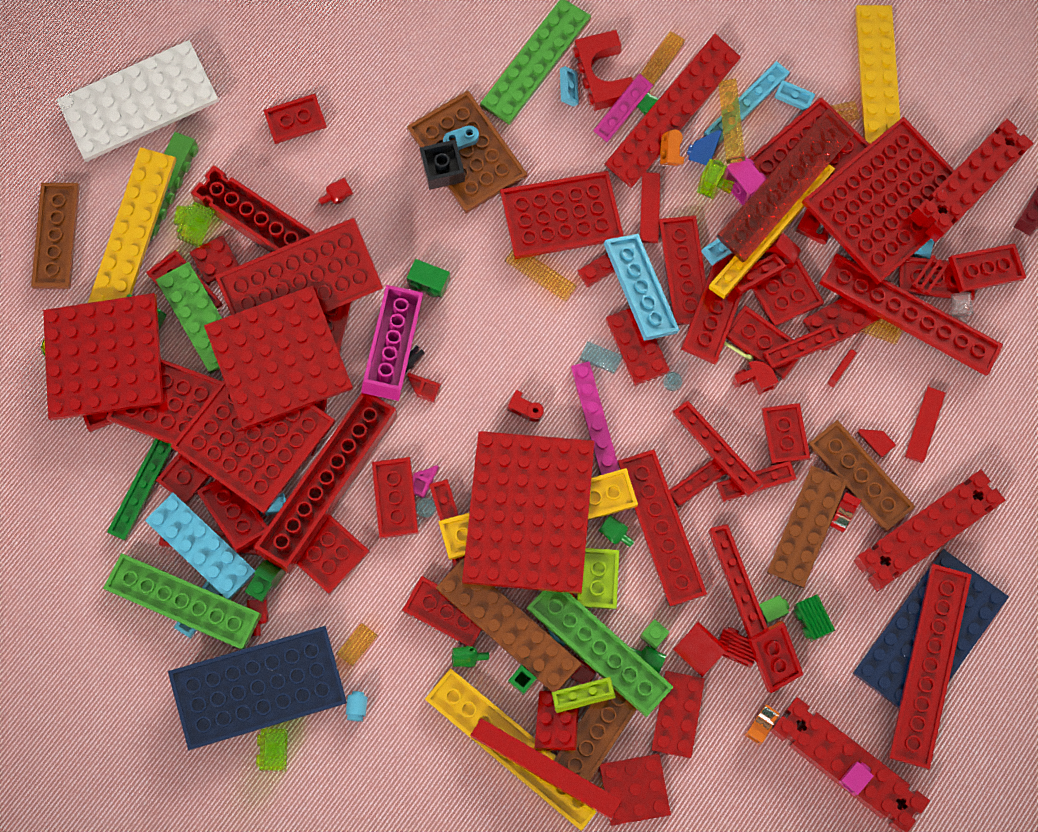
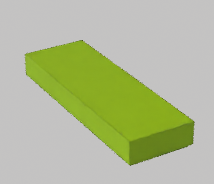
[552,677,616,713]

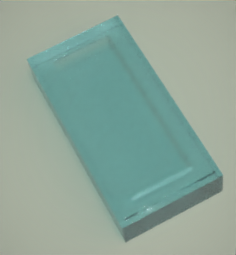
[580,341,622,374]

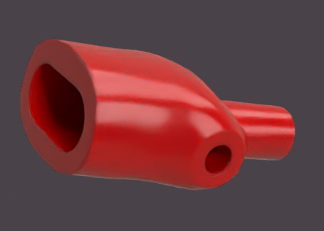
[318,177,353,206]
[247,600,269,636]

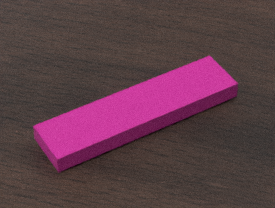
[593,73,653,142]

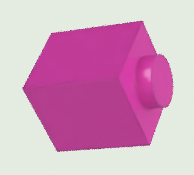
[838,762,873,796]

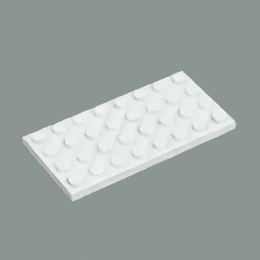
[57,40,219,162]

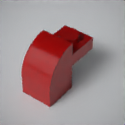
[732,361,779,395]

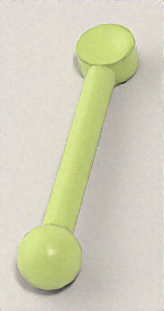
[724,340,753,362]

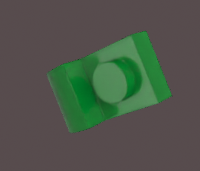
[245,560,285,603]
[508,665,537,695]

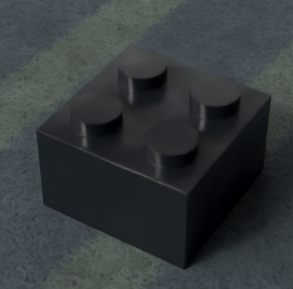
[420,139,465,190]

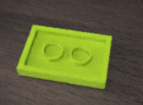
[577,548,619,610]

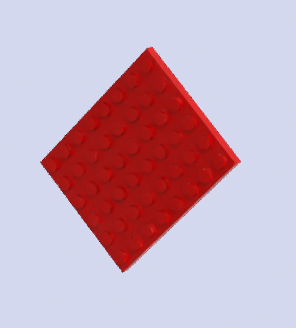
[801,117,955,285]
[462,431,595,594]

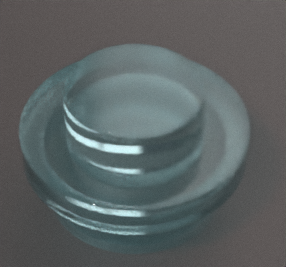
[663,372,682,391]
[416,498,436,517]

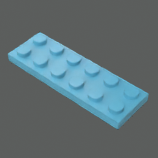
[603,234,680,341]
[145,493,255,600]

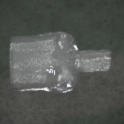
[951,292,973,324]

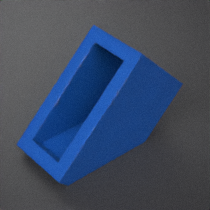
[687,130,722,166]

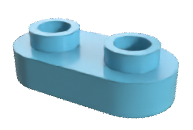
[443,126,479,150]

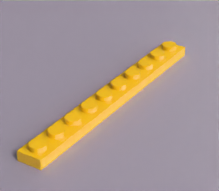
[709,159,835,299]

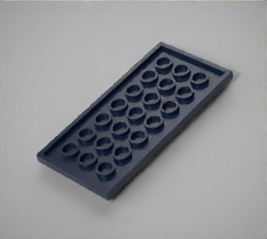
[852,549,1009,708]
[168,626,347,751]

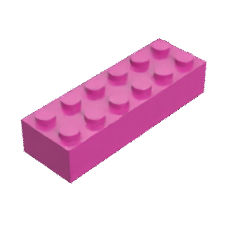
[361,285,423,401]

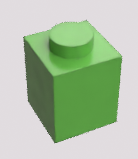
[759,595,790,625]
[640,619,670,650]

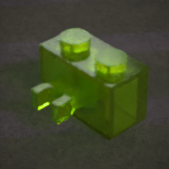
[697,159,734,199]
[176,202,215,247]
[256,729,288,772]

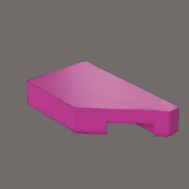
[413,465,439,499]

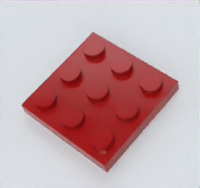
[752,257,824,327]
[296,515,370,595]
[599,754,671,826]

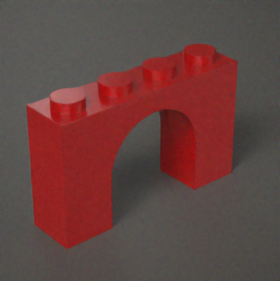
[572,30,633,111]

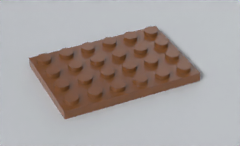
[407,90,527,214]

